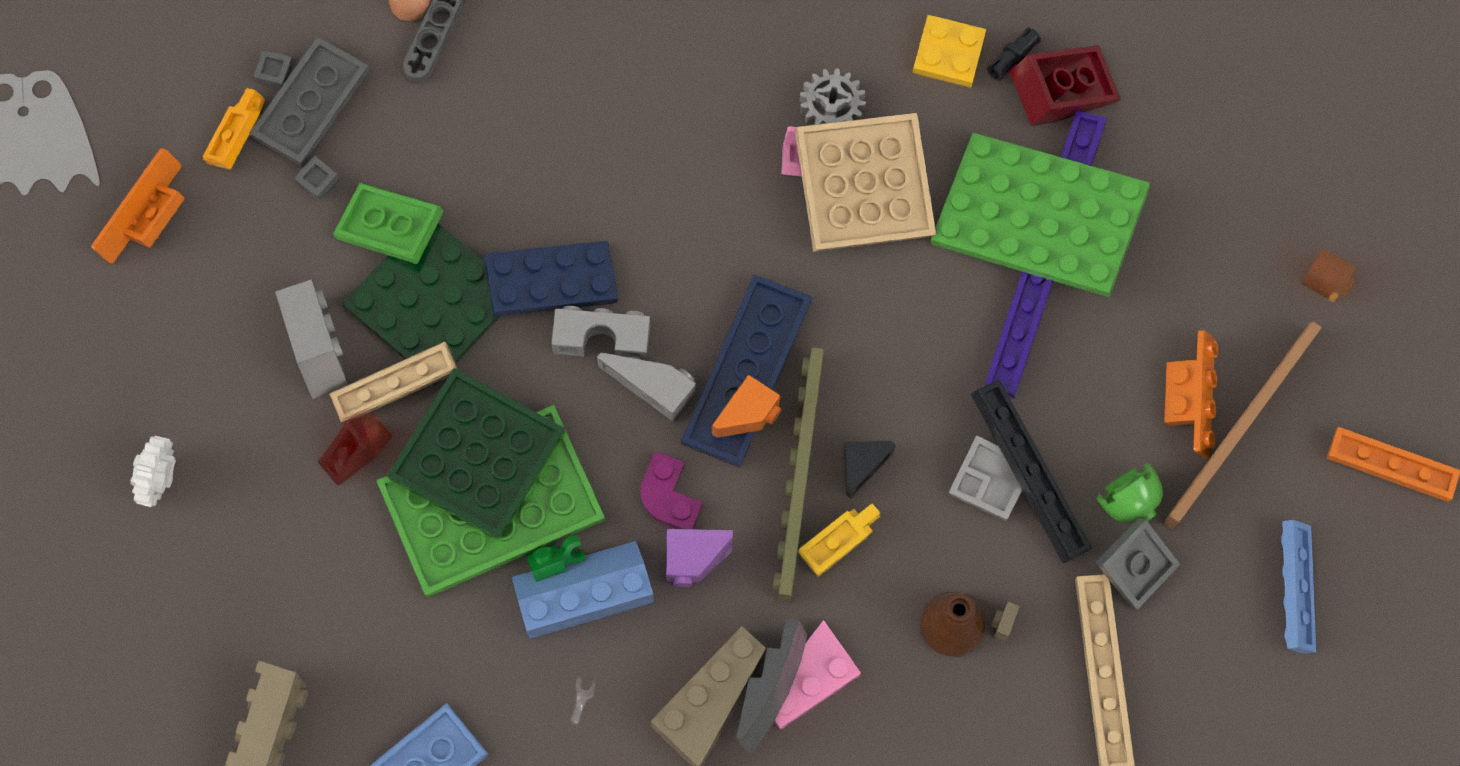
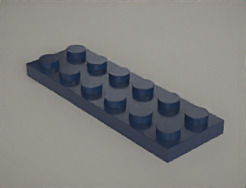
[681,274,812,468]

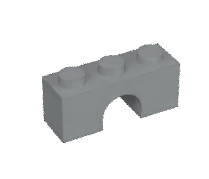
[551,306,651,361]

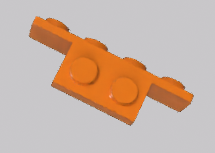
[91,148,185,264]
[1164,330,1218,459]

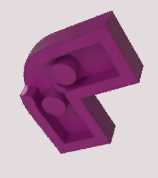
[641,451,703,529]

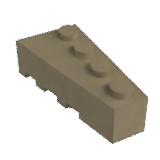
[651,626,766,766]
[225,660,308,766]

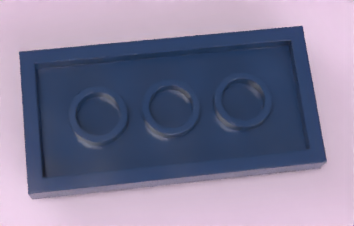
[484,241,618,317]

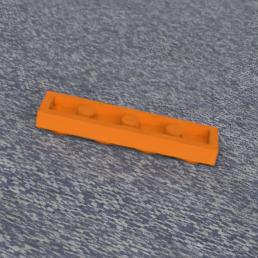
[1326,427,1460,502]

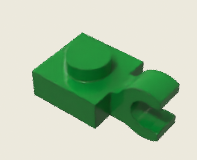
[526,535,586,582]

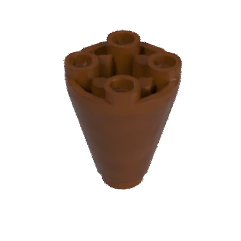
[920,592,985,657]

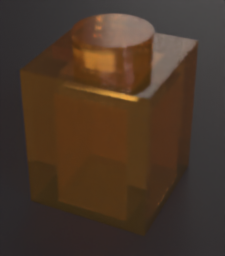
[1301,249,1356,302]

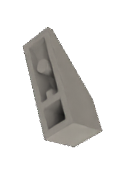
[597,352,696,422]

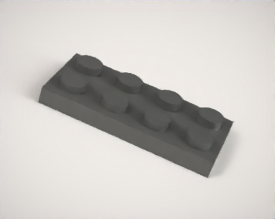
[249,37,370,167]

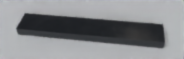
[971,379,1092,564]

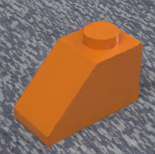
[712,375,782,438]

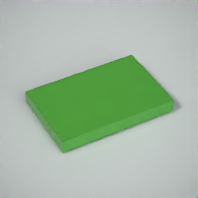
[333,183,444,264]

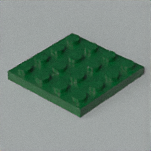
[342,224,501,385]
[387,368,565,540]

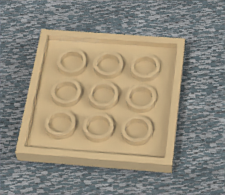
[795,113,936,252]

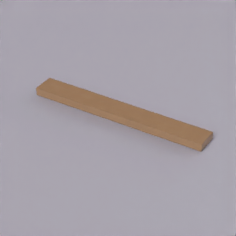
[1164,322,1322,530]

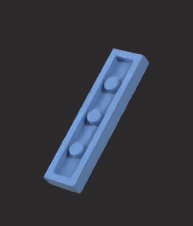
[1281,520,1316,654]

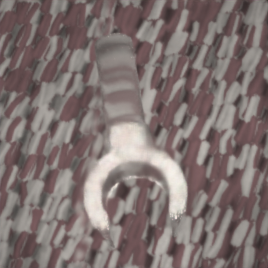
[571,676,595,724]

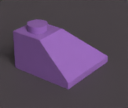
[666,529,733,587]

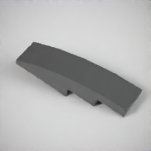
[737,619,808,753]

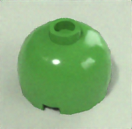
[1097,463,1163,523]

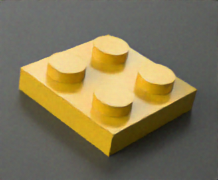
[912,15,986,88]

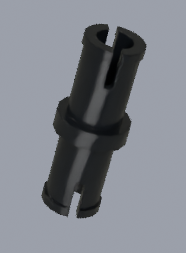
[987,27,1041,81]

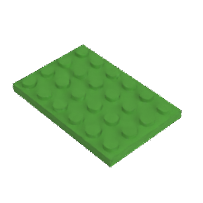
[931,133,1150,298]
[376,405,605,598]

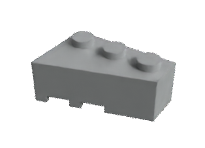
[275,280,348,399]

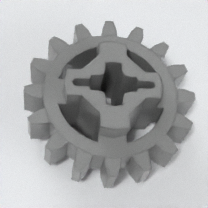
[799,68,866,125]

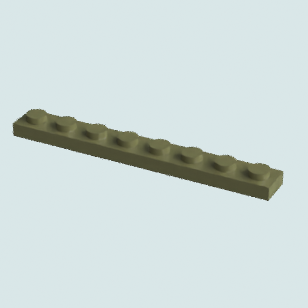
[773,347,824,603]

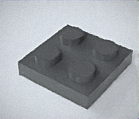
[1095,517,1181,610]

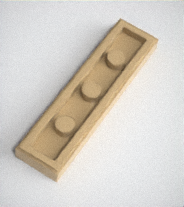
[330,342,458,424]

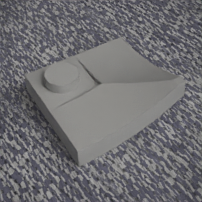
[949,435,1023,522]

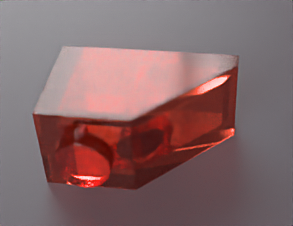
[318,412,392,485]

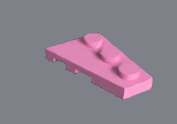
[774,620,861,730]

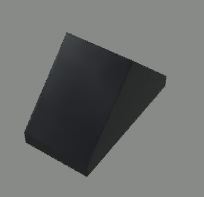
[844,441,896,498]

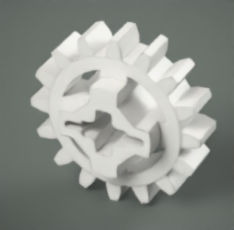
[131,436,176,507]

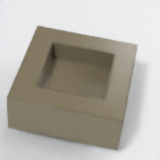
[991,602,1020,642]

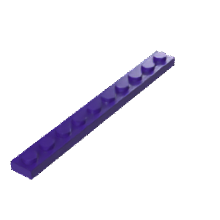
[984,110,1106,399]

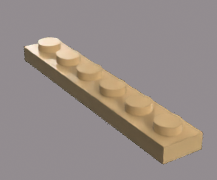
[1075,574,1135,766]

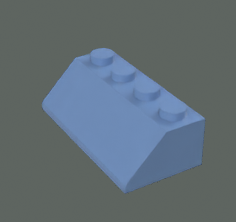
[512,541,654,639]

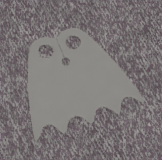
[0,70,100,196]

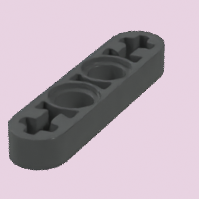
[403,0,466,84]

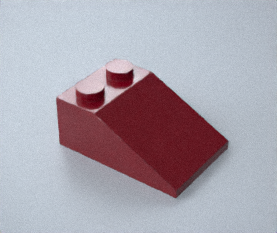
[1009,45,1121,126]

